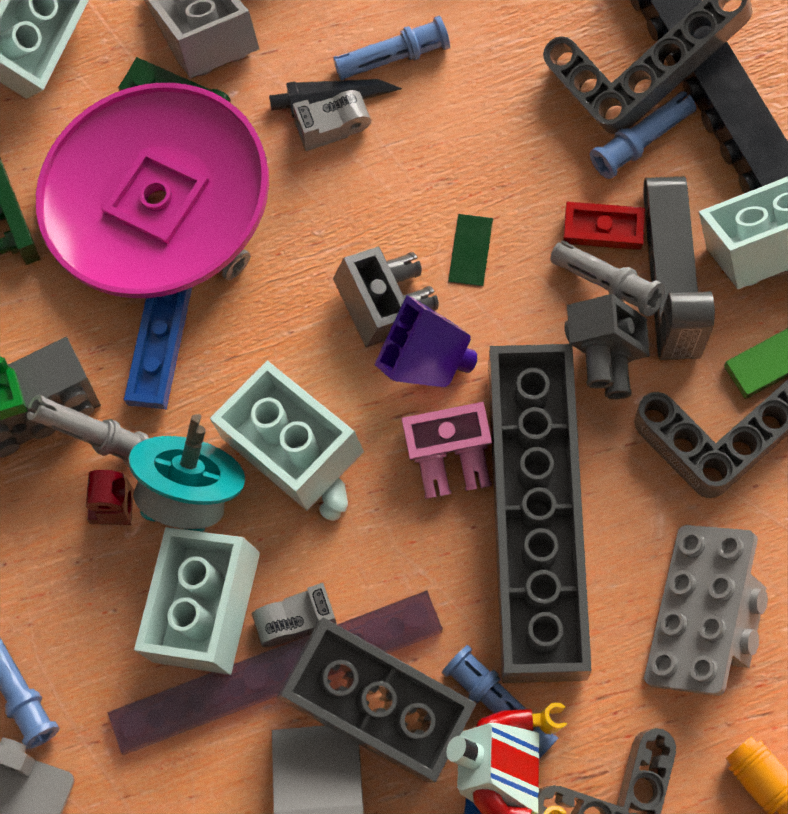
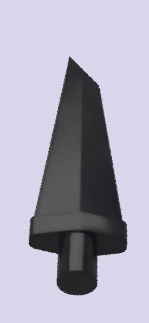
[269,79,402,118]

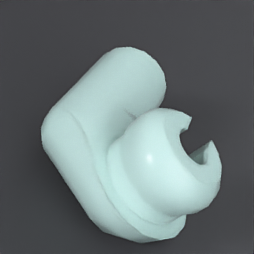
[319,478,348,521]

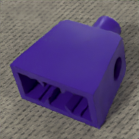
[374,295,477,387]

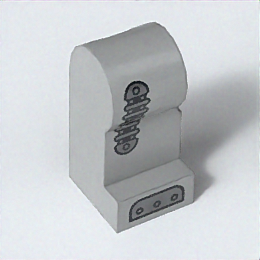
[293,90,372,151]
[252,583,337,647]

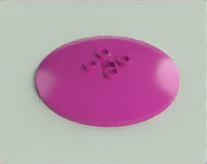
[36,83,269,298]

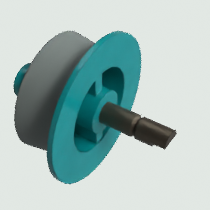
[128,414,245,532]

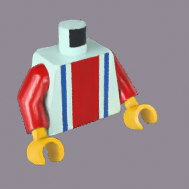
[446,702,567,814]

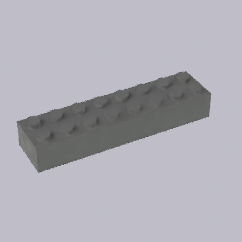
[488,344,592,683]

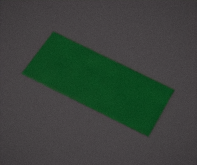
[448,214,493,286]

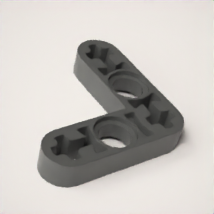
[538,728,676,814]

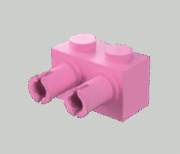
[402,402,492,499]

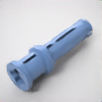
[333,16,450,81]
[590,91,696,179]
[0,638,60,749]
[442,645,558,759]

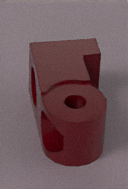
[86,470,134,525]

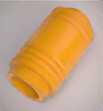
[725,736,788,814]

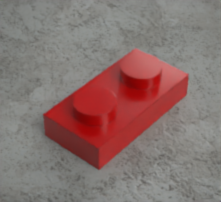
[563,201,645,250]

